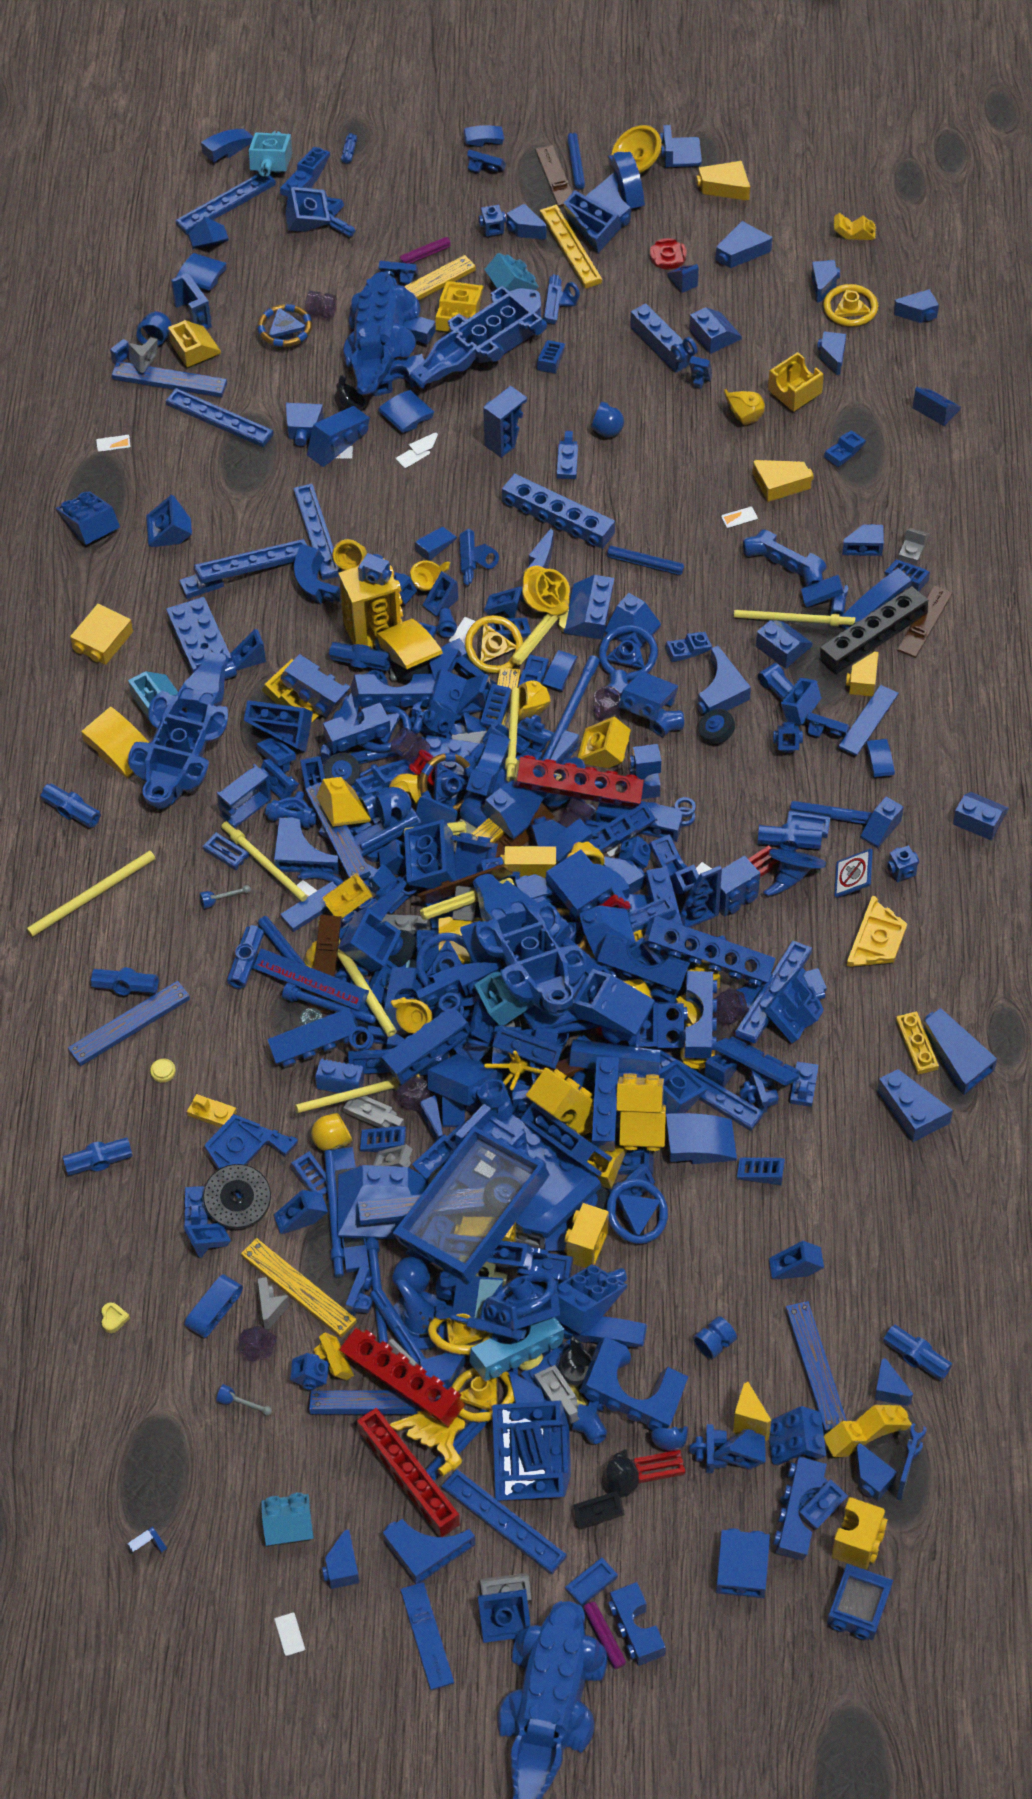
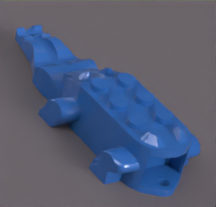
[411,286,547,388]

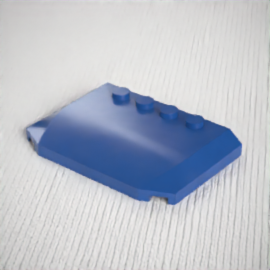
[456,1114,601,1238]

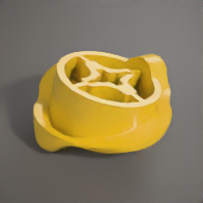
[522,566,570,615]

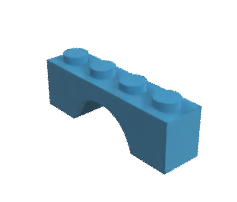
[470,1317,564,1381]

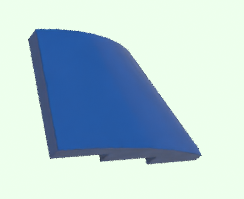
[764,967,824,1043]

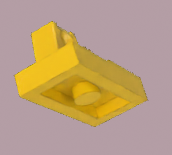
[187,1094,237,1128]
[314,1332,354,1380]

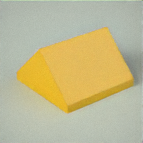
[733,1382,771,1441]

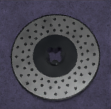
[203,1164,271,1229]

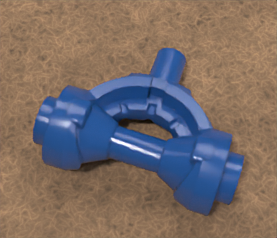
[265,791,317,829]

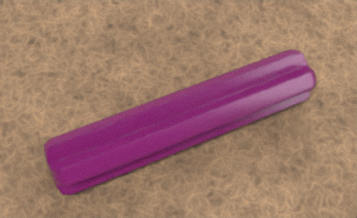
[400,237,451,264]
[584,1601,626,1669]

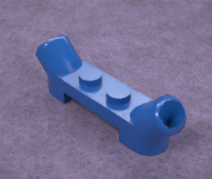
[743,530,827,587]
[603,670,684,737]
[573,1344,631,1445]

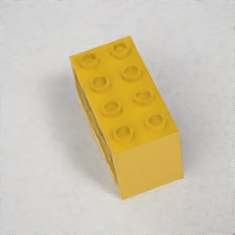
[338,565,403,648]

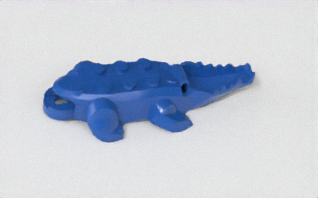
[343,272,421,395]
[128,652,228,809]
[473,874,586,1016]
[497,1601,607,1799]

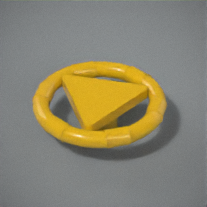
[823,284,878,327]
[465,615,523,674]
[428,1313,492,1355]
[451,1368,515,1422]

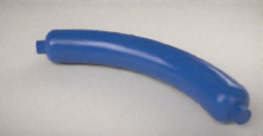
[298,870,344,886]

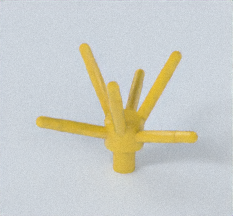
[484,1051,543,1090]

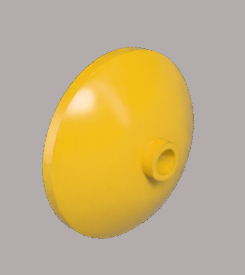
[611,125,662,173]

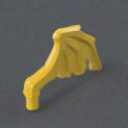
[390,1411,465,1477]

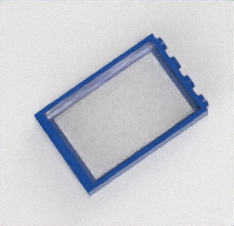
[393,1126,550,1283]

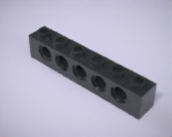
[820,587,928,674]

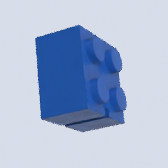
[719,855,760,917]
[338,908,401,972]

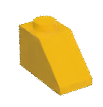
[846,652,878,696]

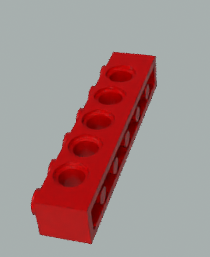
[513,755,644,809]
[339,1328,465,1428]
[357,1407,460,1537]

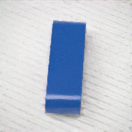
[185,1274,243,1338]

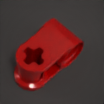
[409,749,446,786]

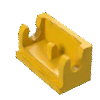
[322,873,372,918]

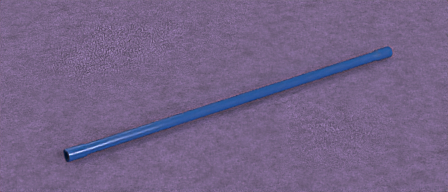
[475,655,600,917]

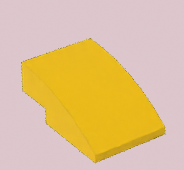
[435,281,483,332]
[376,618,443,669]
[262,659,320,723]
[81,706,149,779]

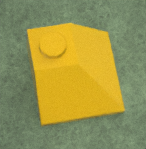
[316,777,371,827]

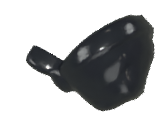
[334,375,366,410]
[559,1336,592,1387]
[602,1449,639,1498]

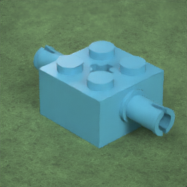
[249,131,292,176]

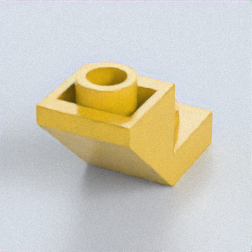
[834,213,876,240]

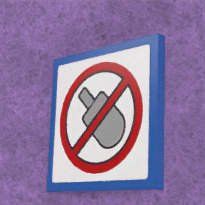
[835,848,873,898]

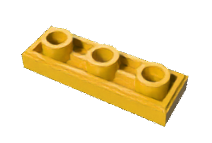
[896,1011,939,1075]

